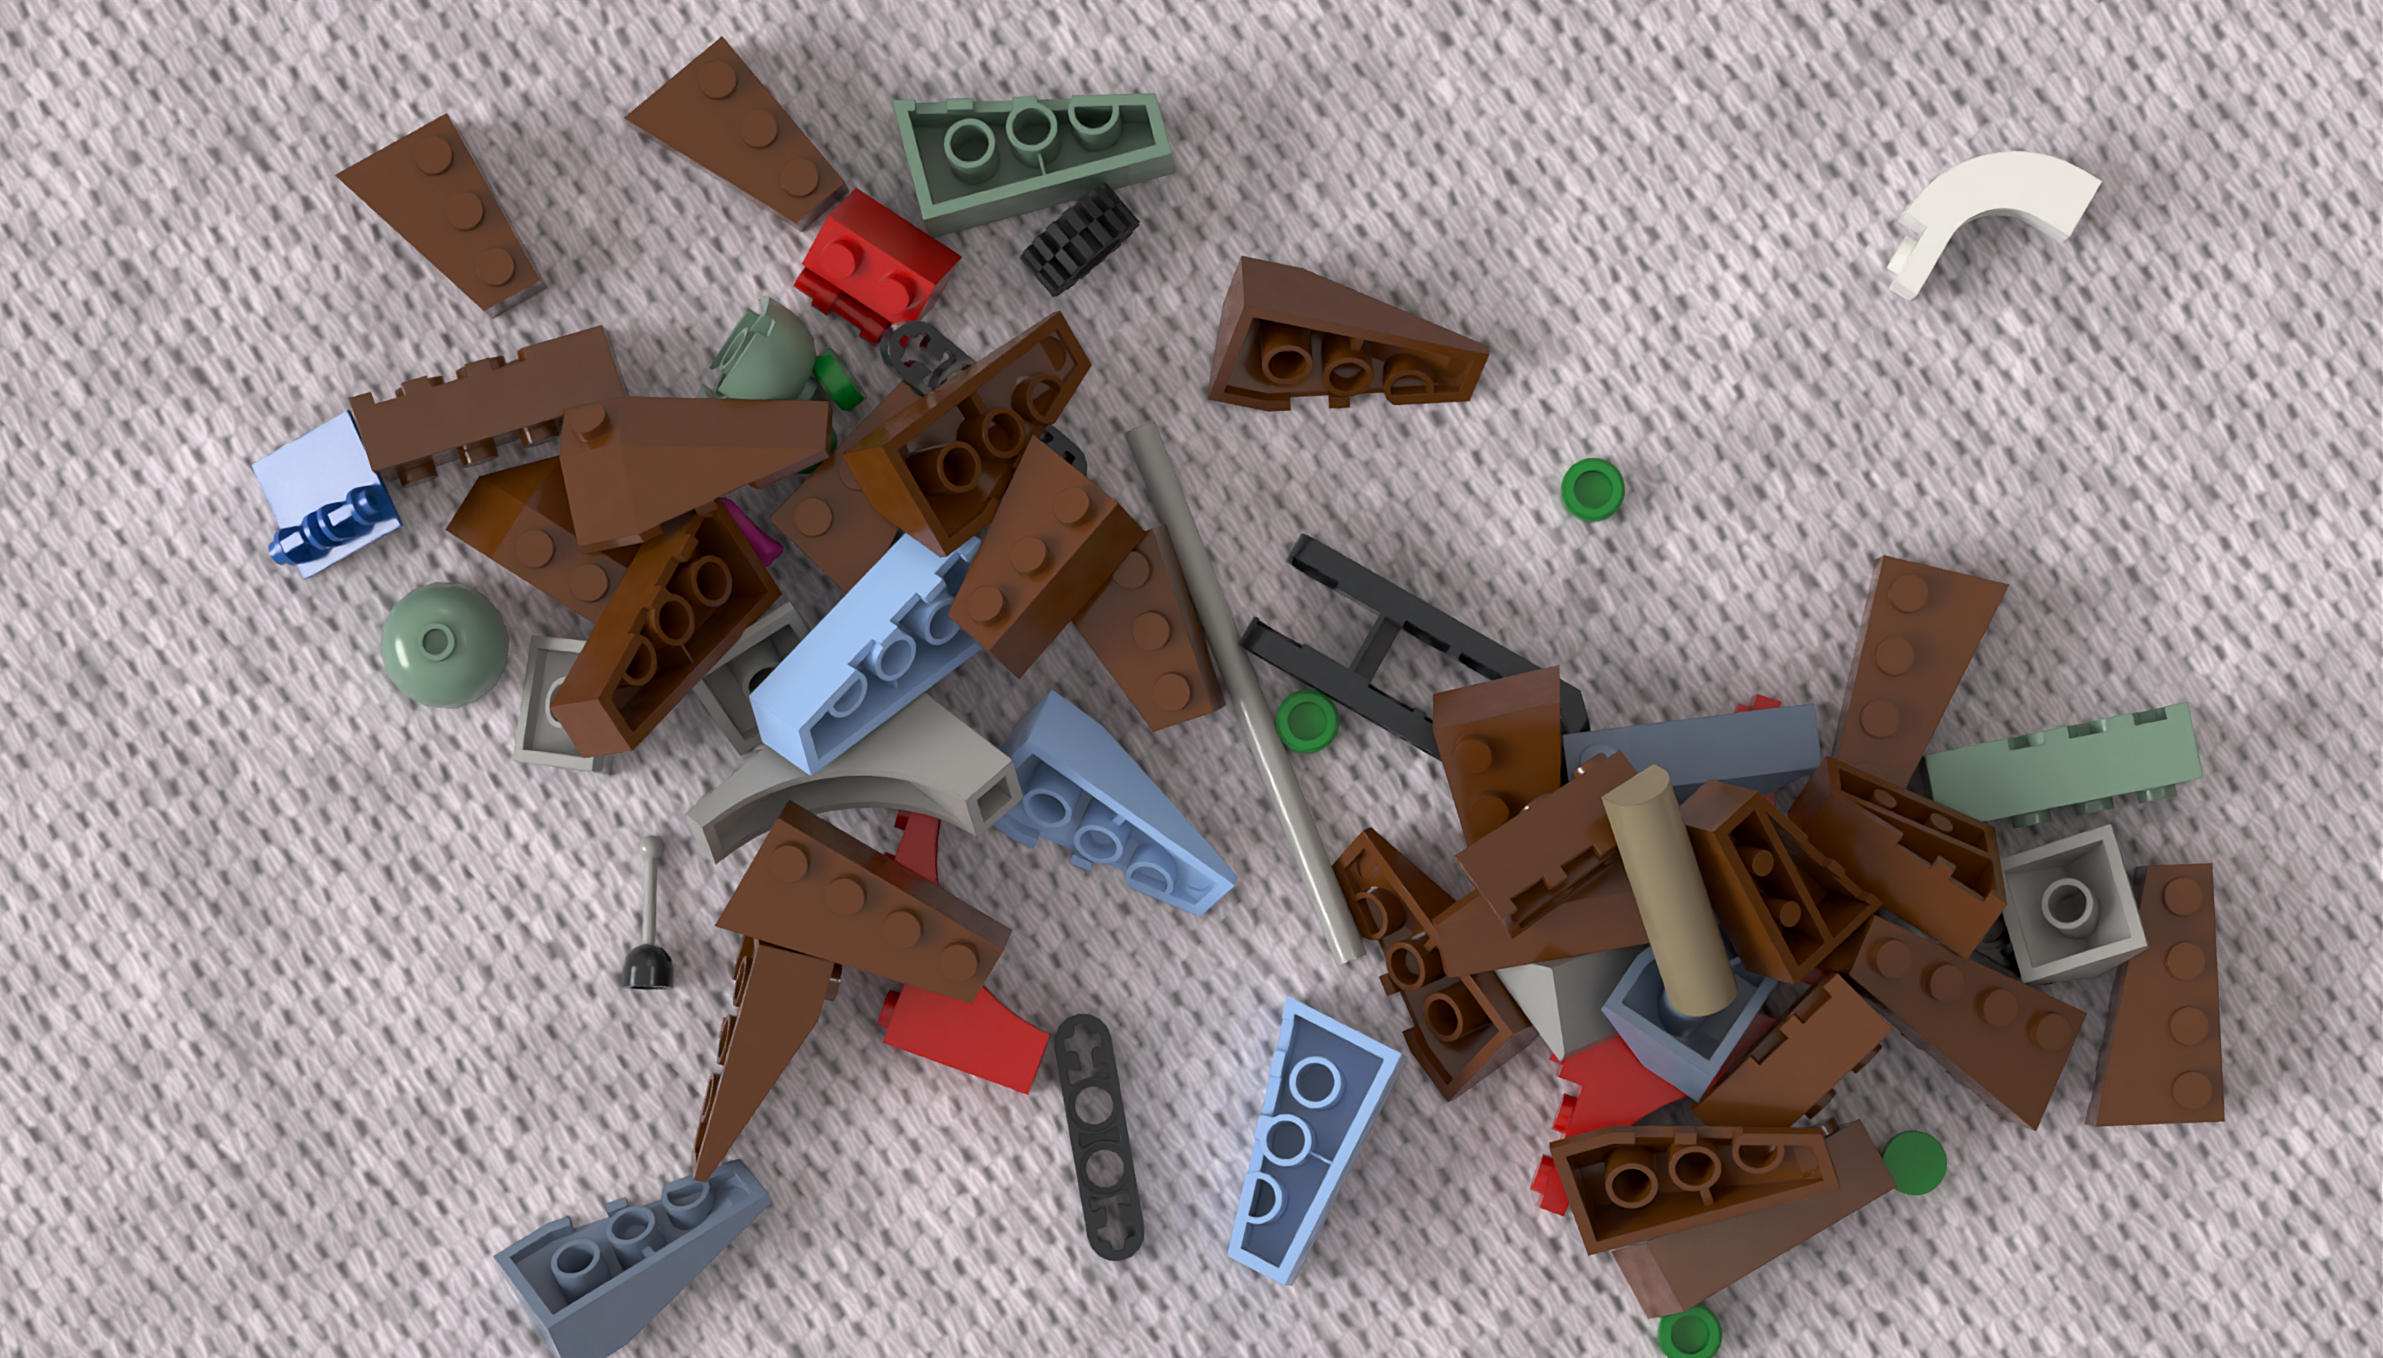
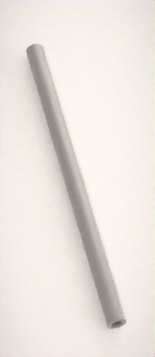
[1125,421,1366,966]

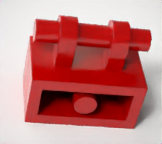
[793,188,962,350]

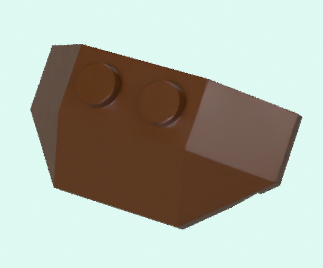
[445,455,643,625]

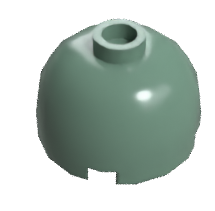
[698,296,818,401]
[380,582,510,709]

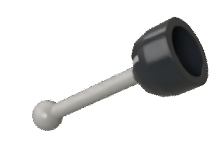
[622,835,674,990]

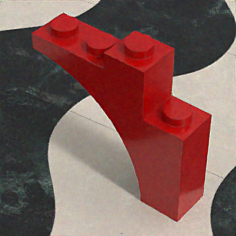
[877,809,1051,1095]
[1530,1012,1777,1217]

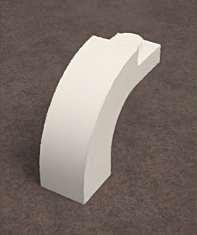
[1887,151,2102,301]

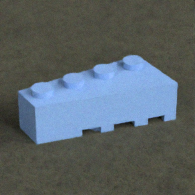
[749,533,982,776]
[1227,996,1408,1286]

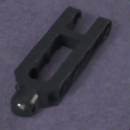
[1238,533,1591,787]

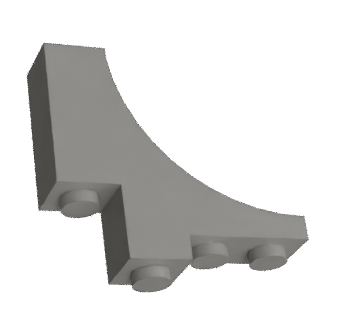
[685,692,1024,865]

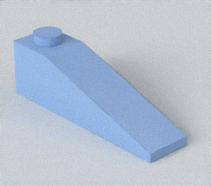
[993,690,1238,917]

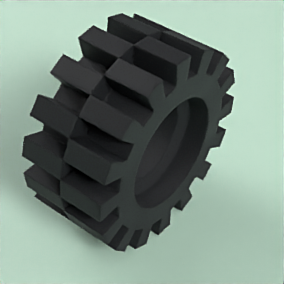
[1020,183,1140,297]

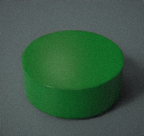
[812,347,867,412]
[1560,458,1625,523]
[1275,689,1339,754]
[1881,1130,1947,1195]
[1657,1303,1722,1358]

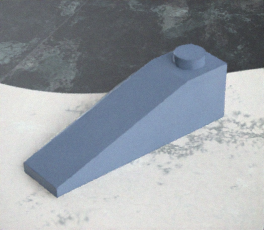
[1560,703,1822,806]
[1601,908,1779,1102]
[493,1159,772,1358]

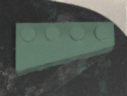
[892,93,1176,238]
[1919,702,2203,828]

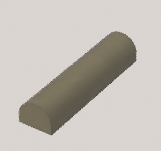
[1602,764,1738,1017]

